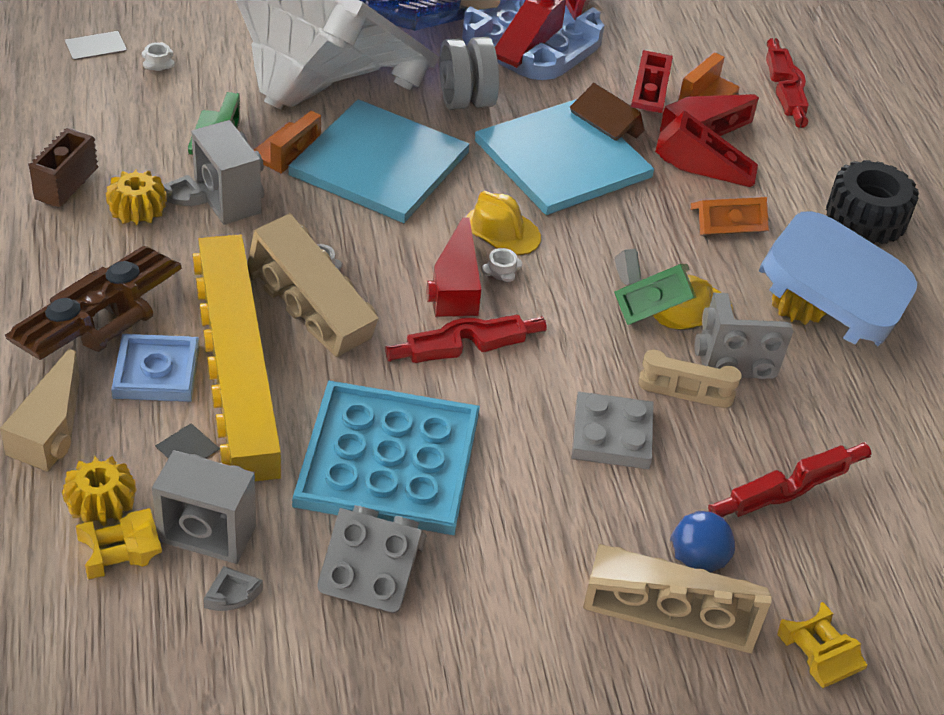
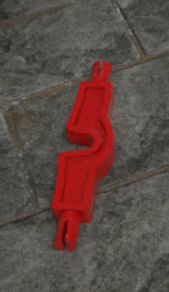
[766,38,809,128]
[385,314,547,363]
[708,442,872,517]

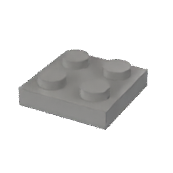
[571,391,654,469]

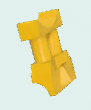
[75,508,162,579]
[777,602,868,688]

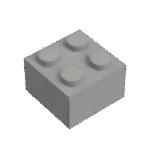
[191,120,264,225]
[152,450,256,564]

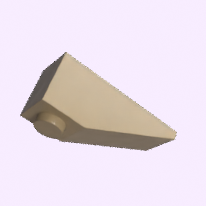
[0,349,80,472]

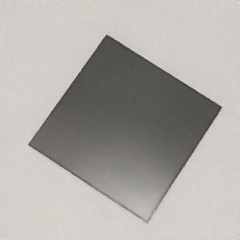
[155,423,220,458]

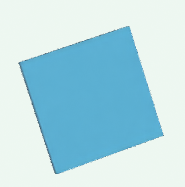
[289,99,469,223]
[475,99,654,215]
[292,380,480,535]

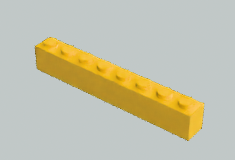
[192,234,281,482]

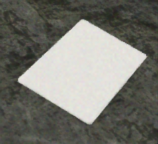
[65,31,127,59]

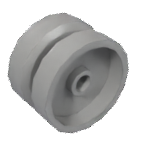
[439,37,499,110]

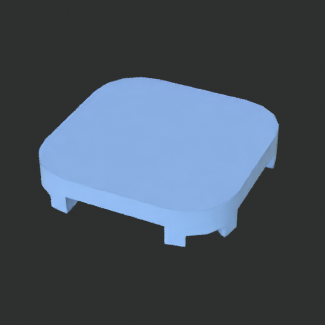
[462,0,605,80]
[759,211,917,346]

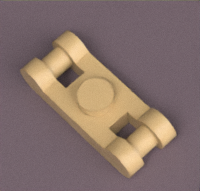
[638,349,742,408]

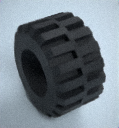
[826,160,919,244]

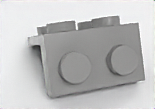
[695,292,793,379]
[317,505,427,613]

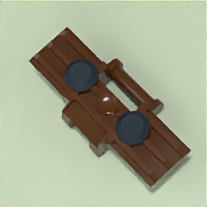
[5,245,182,360]

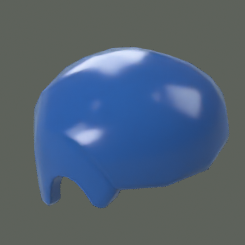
[670,511,735,573]

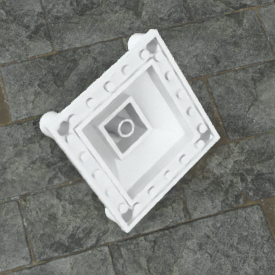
[236,0,439,110]

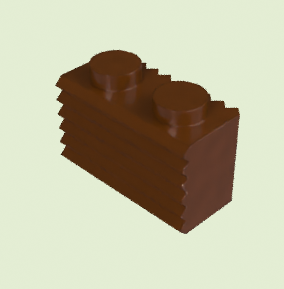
[28,128,99,208]

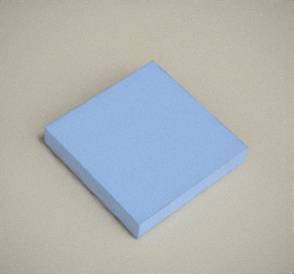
[111,334,200,402]

